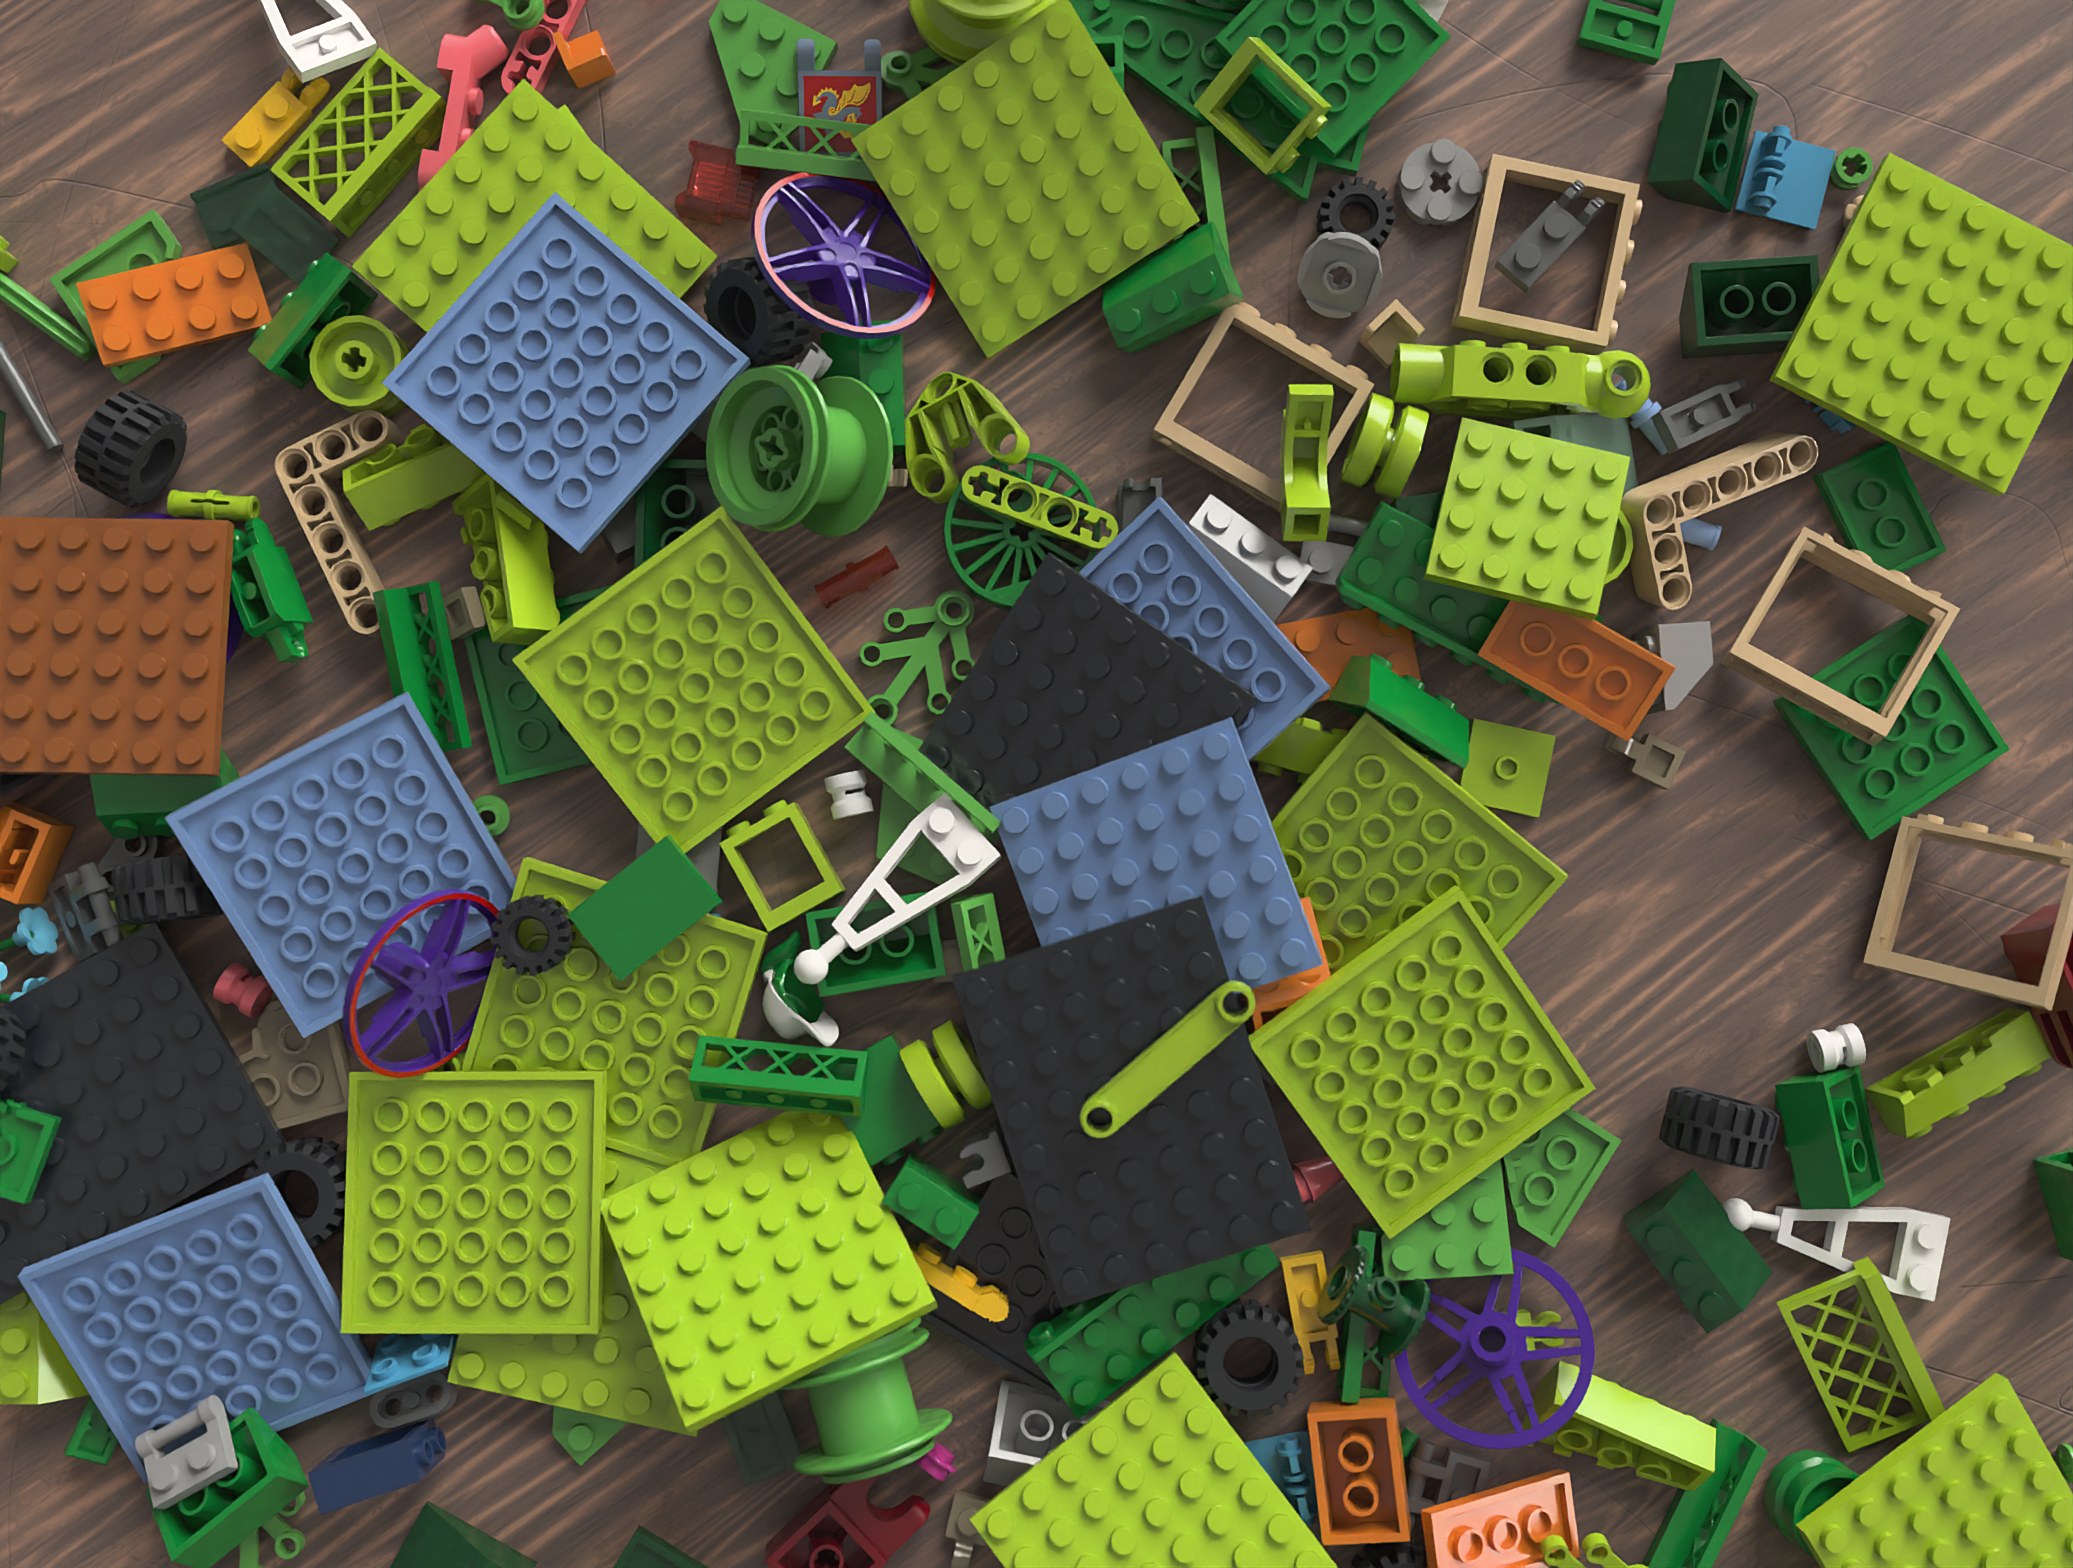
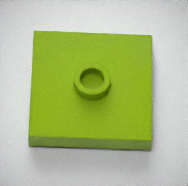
[1458,718,1556,818]

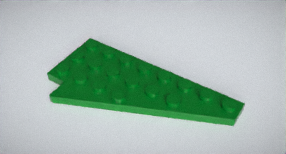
[1069,0,1370,204]

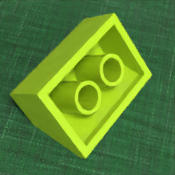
[0,1291,90,1405]

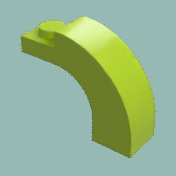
[1280,384,1334,541]

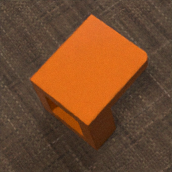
[552,30,616,89]

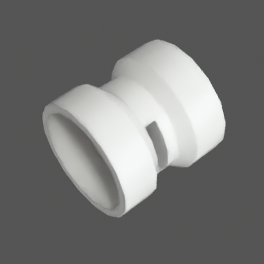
[824,770,874,820]
[1806,1023,1866,1073]

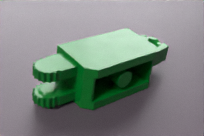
[230,517,313,663]

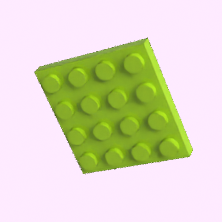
[1423,417,1631,620]

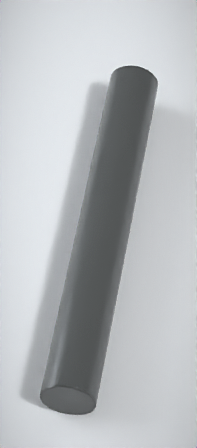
[0,340,64,453]

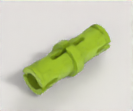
[167,489,261,521]

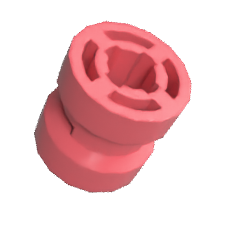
[213,962,273,1019]

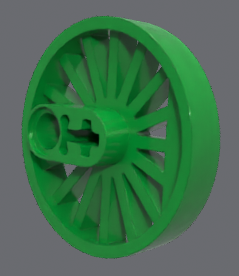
[943,452,1101,611]

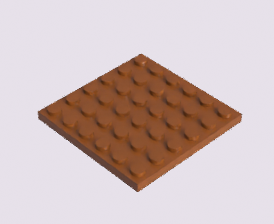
[0,517,234,777]

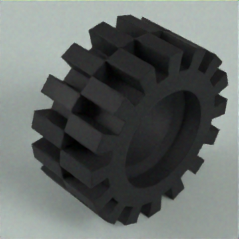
[1316,177,1395,249]
[490,895,576,976]

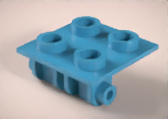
[1734,126,1836,231]
[364,1334,458,1396]
[1244,1430,1319,1527]

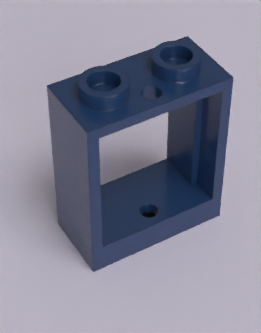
[307,1418,446,1515]

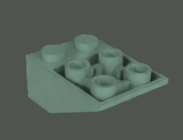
[1507,413,1638,497]

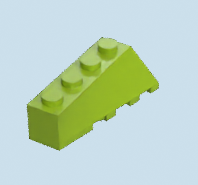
[342,423,486,531]
[452,473,560,646]
[1250,717,1429,784]
[1865,1008,2052,1139]
[1522,1360,1716,1492]

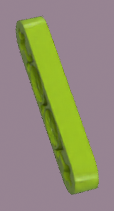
[961,465,1118,552]

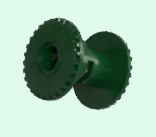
[1317,1245,1431,1359]

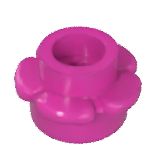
[917,1442,956,1482]

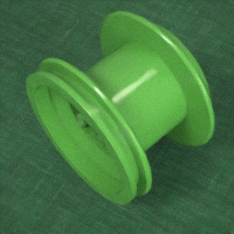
[706,365,893,537]
[779,1317,953,1484]

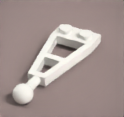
[258,0,377,83]
[794,793,1001,984]
[1722,1198,1951,1301]

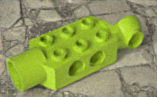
[1390,340,1651,420]

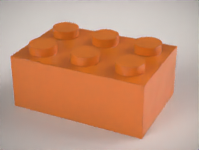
[1307,1396,1412,1546]

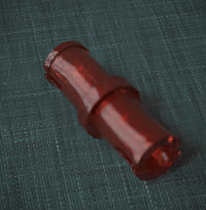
[814,545,900,609]

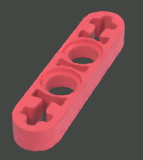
[501,0,586,94]

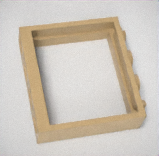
[1451,154,1642,355]
[1152,302,1375,513]
[1721,527,1960,747]
[1863,814,2073,1011]

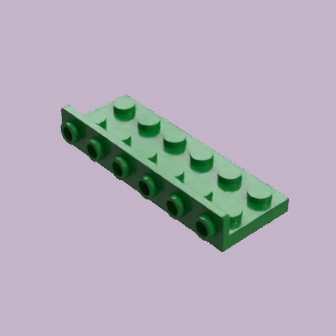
[1335,501,1603,704]
[1023,1244,1281,1419]

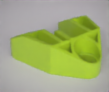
[905,372,1030,504]

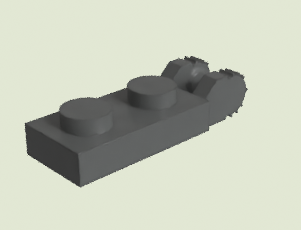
[1494,179,1605,293]
[1650,377,1759,455]

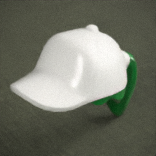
[760,930,839,1047]

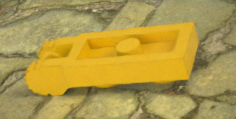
[222,67,331,173]
[908,1242,1009,1323]
[1280,1250,1340,1375]

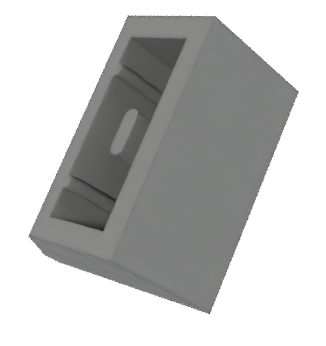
[1632,621,1713,716]

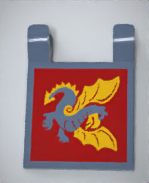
[797,39,882,158]

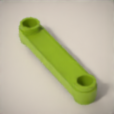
[1080,981,1256,1138]

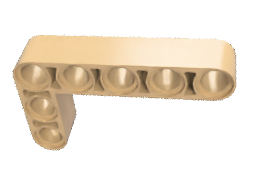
[275,410,401,639]
[1620,432,1818,610]

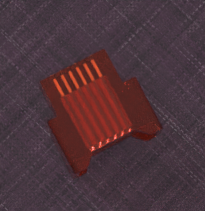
[674,139,761,226]

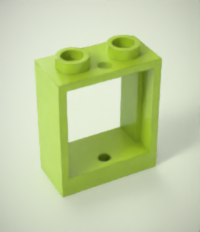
[1193,37,1332,175]
[719,800,846,932]

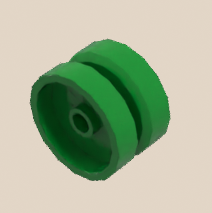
[1764,1450,1861,1558]

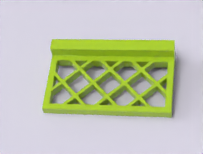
[270,47,447,238]
[1776,1257,1946,1453]

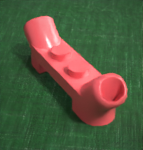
[418,25,510,192]

